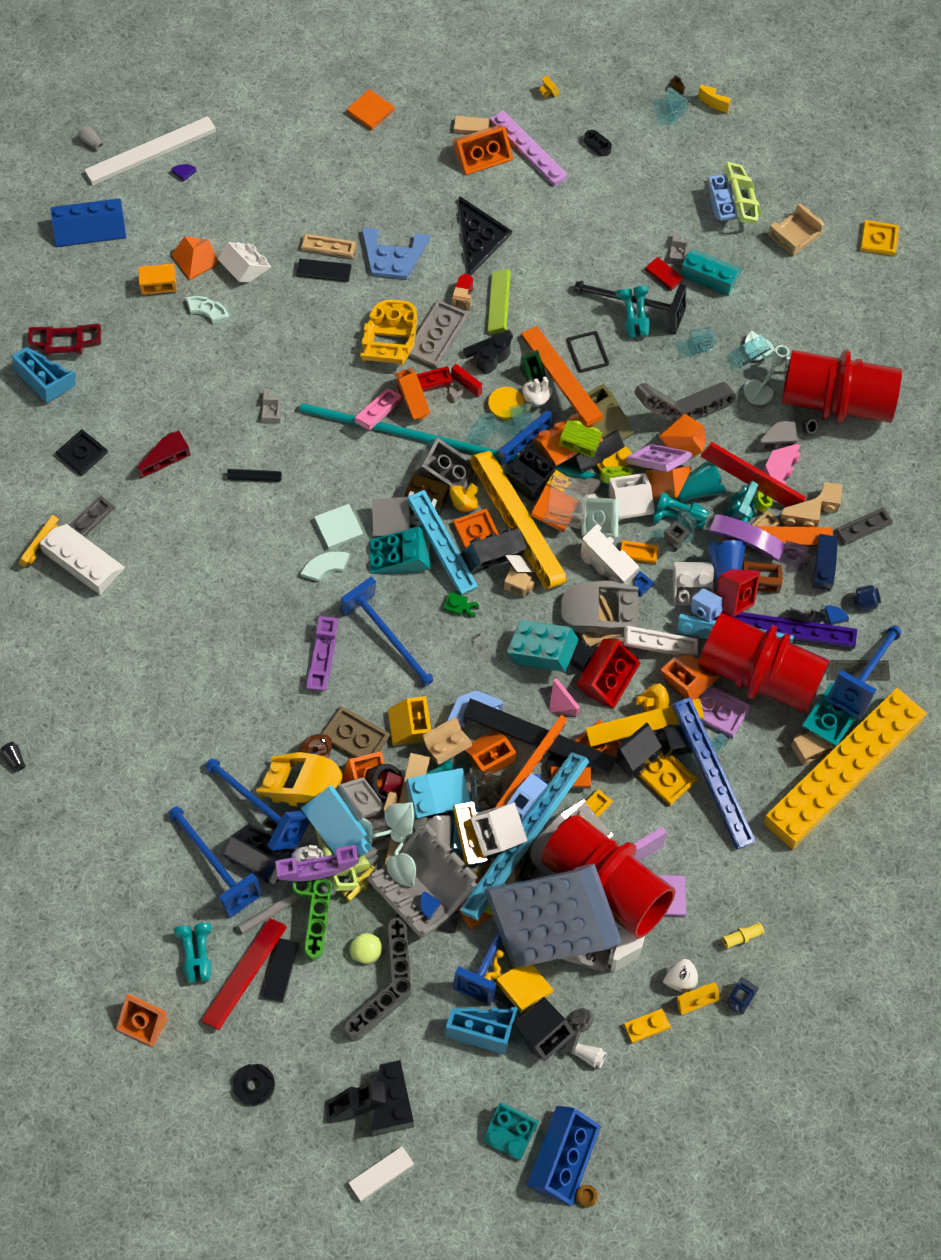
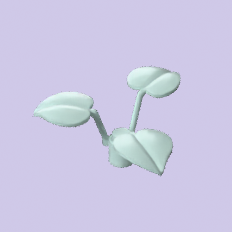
[743,330,790,405]
[357,802,416,887]

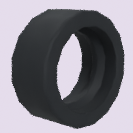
[365,764,403,802]

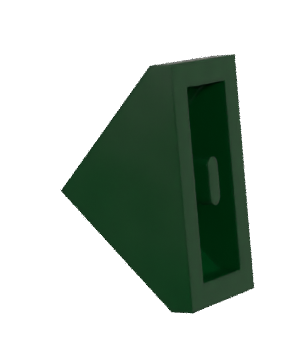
[520,350,549,384]

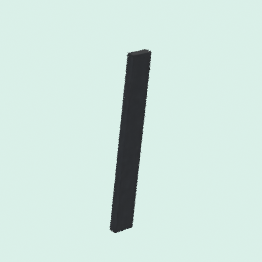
[463,698,616,777]

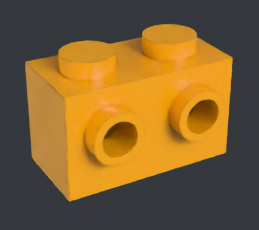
[138,264,177,295]

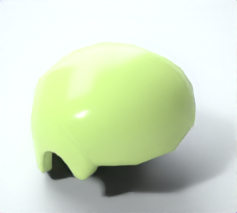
[349,933,383,965]

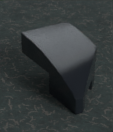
[787,607,826,622]

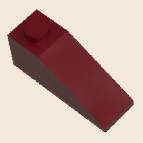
[137,430,191,479]

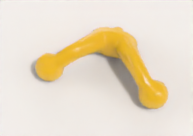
[484,950,504,980]

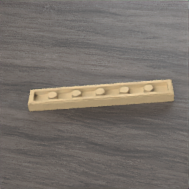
[384,753,430,866]

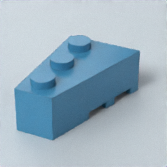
[12,347,76,403]
[445,1007,518,1055]

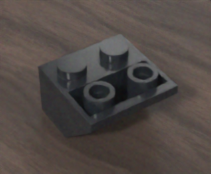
[505,446,557,502]
[513,997,575,1062]

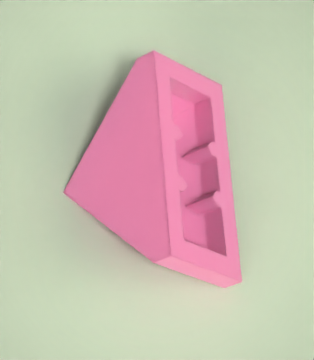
[549,678,580,717]

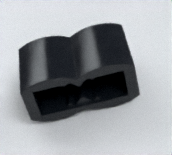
[476,334,511,374]

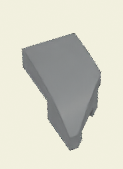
[669,231,689,265]
[261,389,282,424]

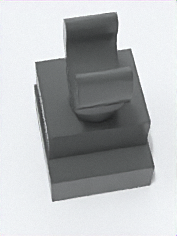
[664,521,690,551]

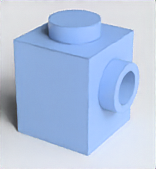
[691,588,722,622]

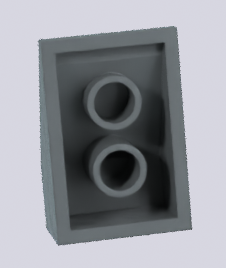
[413,437,477,491]

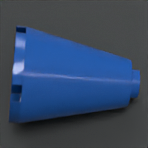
[707,540,746,585]

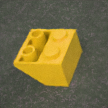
[388,696,431,746]

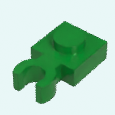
[444,592,479,618]

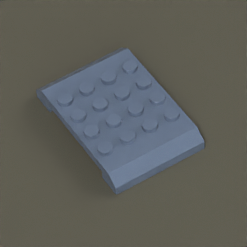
[484,863,622,968]

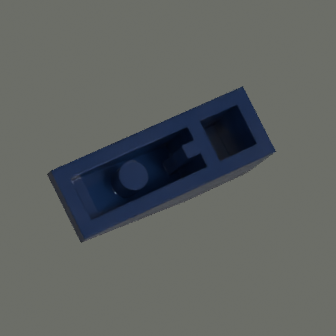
[812,534,838,591]

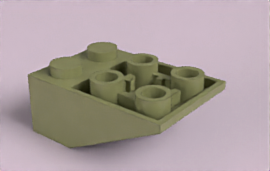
[573,383,634,441]

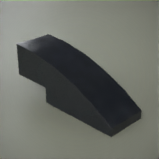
[325,1080,386,1123]

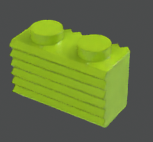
[559,420,603,458]

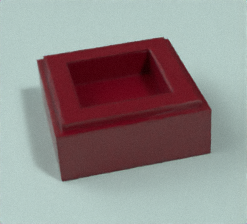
[380,772,404,797]

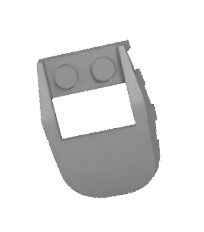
[561,581,638,636]
[529,799,613,877]

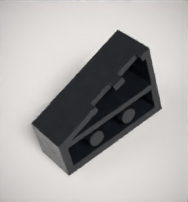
[460,528,528,574]
[372,1060,414,1136]

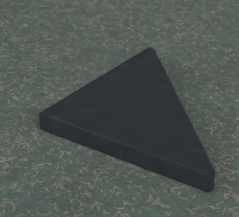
[459,196,512,275]

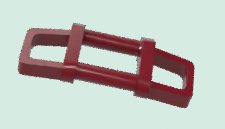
[28,324,102,356]

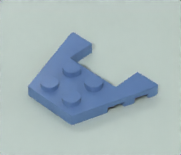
[363,228,430,280]

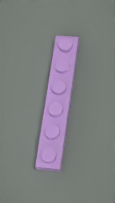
[490,110,568,187]

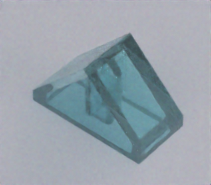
[666,87,689,125]

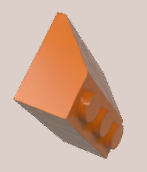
[452,125,514,175]
[533,413,603,466]

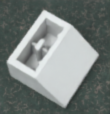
[218,242,272,282]
[608,473,655,519]
[673,562,714,605]
[471,802,527,856]
[608,927,645,972]

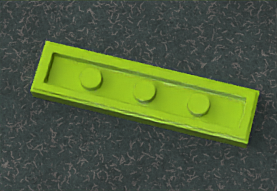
[488,268,511,334]

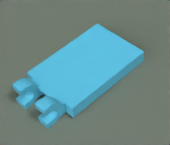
[301,785,373,859]

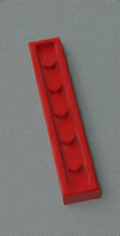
[701,441,806,507]
[201,918,287,1030]

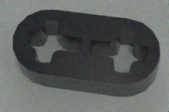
[584,130,612,156]

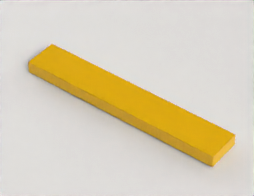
[585,698,705,747]

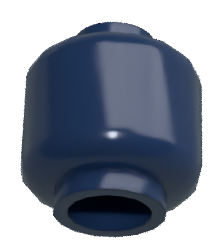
[852,585,881,611]

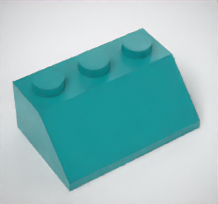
[681,249,743,296]

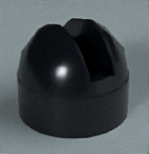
[801,419,818,434]

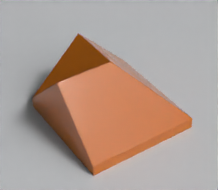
[171,236,220,280]
[658,414,706,458]
[342,751,385,790]

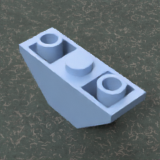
[709,174,738,220]
[448,691,503,729]
[507,773,548,822]

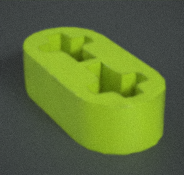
[600,466,633,483]
[753,490,773,512]

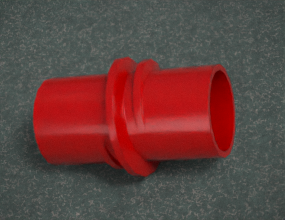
[782,349,902,424]
[698,613,830,714]
[541,815,676,938]

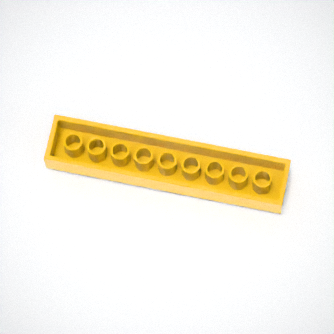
[763,688,927,850]

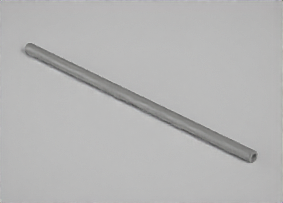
[237,813,447,934]

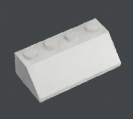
[40,524,125,595]

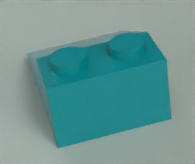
[802,682,857,747]

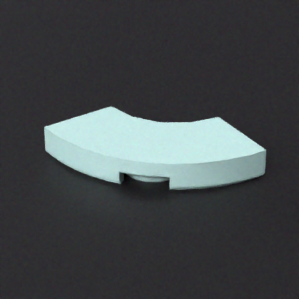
[186,296,230,324]
[301,552,350,582]

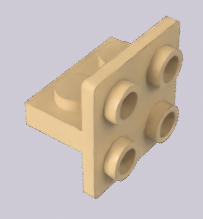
[422,717,472,765]

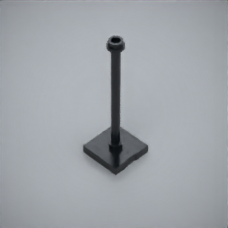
[574,281,687,335]

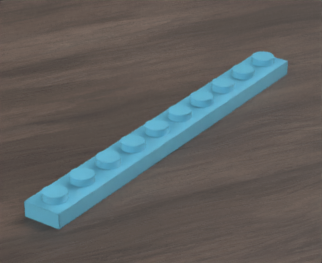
[460,752,589,920]

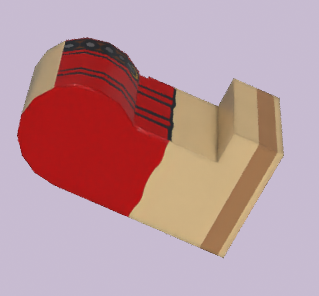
[452,274,474,310]

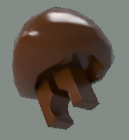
[298,734,332,758]

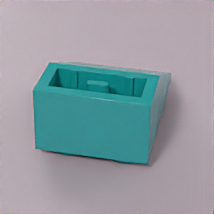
[369,526,430,574]

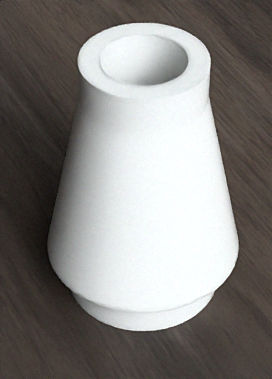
[574,1043,607,1068]

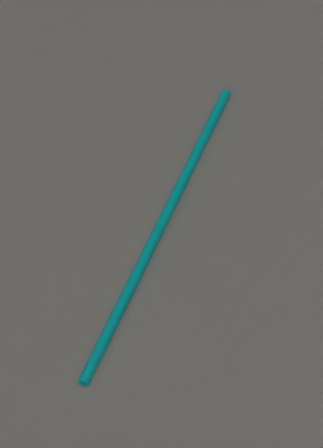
[300,403,609,486]

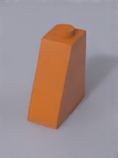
[394,367,430,421]

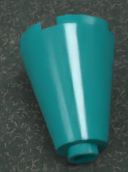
[675,461,726,502]

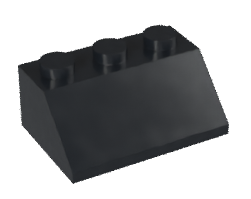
[223,823,296,885]

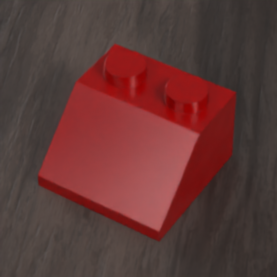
[716,569,761,617]

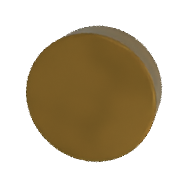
[576,1185,598,1208]

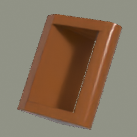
[743,561,782,593]

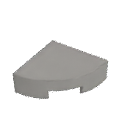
[449,379,467,403]
[576,478,602,495]

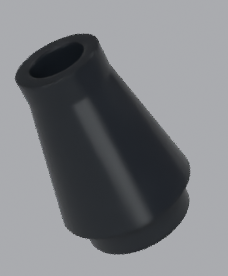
[0,742,26,772]

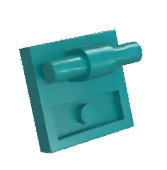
[724,481,758,523]
[482,1102,539,1160]

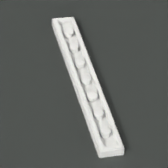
[85,116,216,185]

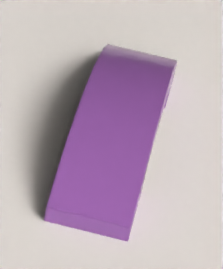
[709,514,785,561]
[306,616,338,692]
[275,845,359,881]

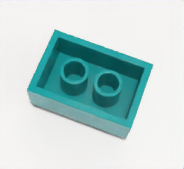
[507,620,579,672]

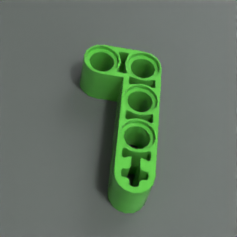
[293,878,332,961]

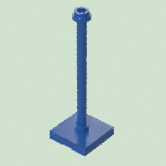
[340,576,434,687]
[826,625,901,720]
[206,758,310,851]
[169,806,263,918]
[453,881,522,1006]

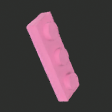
[355,388,402,430]

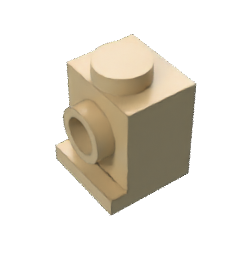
[504,566,535,598]

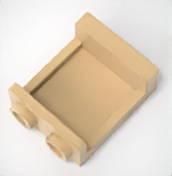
[768,203,825,257]

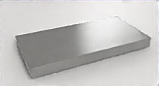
[408,300,470,369]

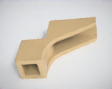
[780,482,843,527]

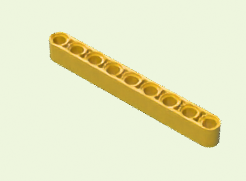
[470,451,566,589]

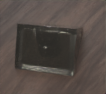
[470,768,503,812]

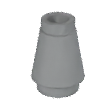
[78,126,103,150]

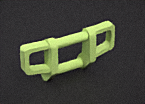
[723,162,762,224]
[315,829,370,891]

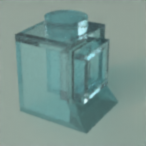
[688,327,717,356]
[509,403,533,432]

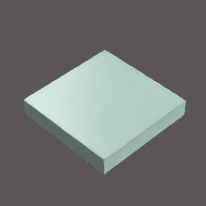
[582,498,618,537]
[315,504,364,550]

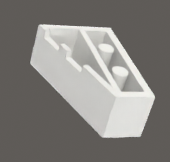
[580,524,639,585]

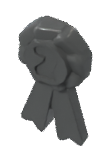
[560,1007,594,1055]

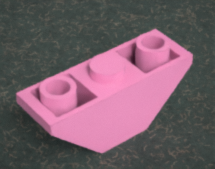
[764,444,801,485]

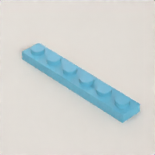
[407,490,478,595]
[676,614,794,643]

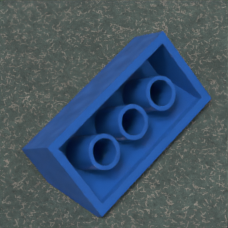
[51,198,126,247]
[527,1106,601,1206]

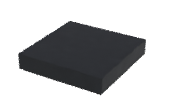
[55,429,108,476]

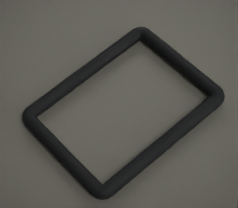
[567,331,609,373]

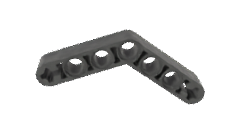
[634,382,736,424]
[345,918,411,1041]

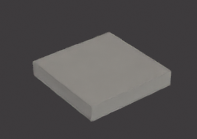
[372,497,411,537]
[335,777,384,820]

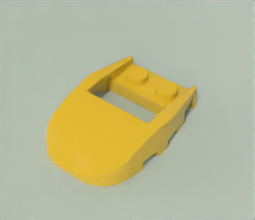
[360,300,417,366]
[256,752,342,806]

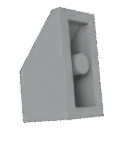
[759,421,798,451]

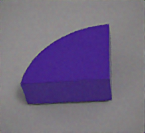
[171,164,196,181]

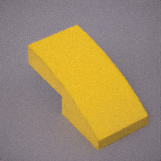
[698,84,731,114]

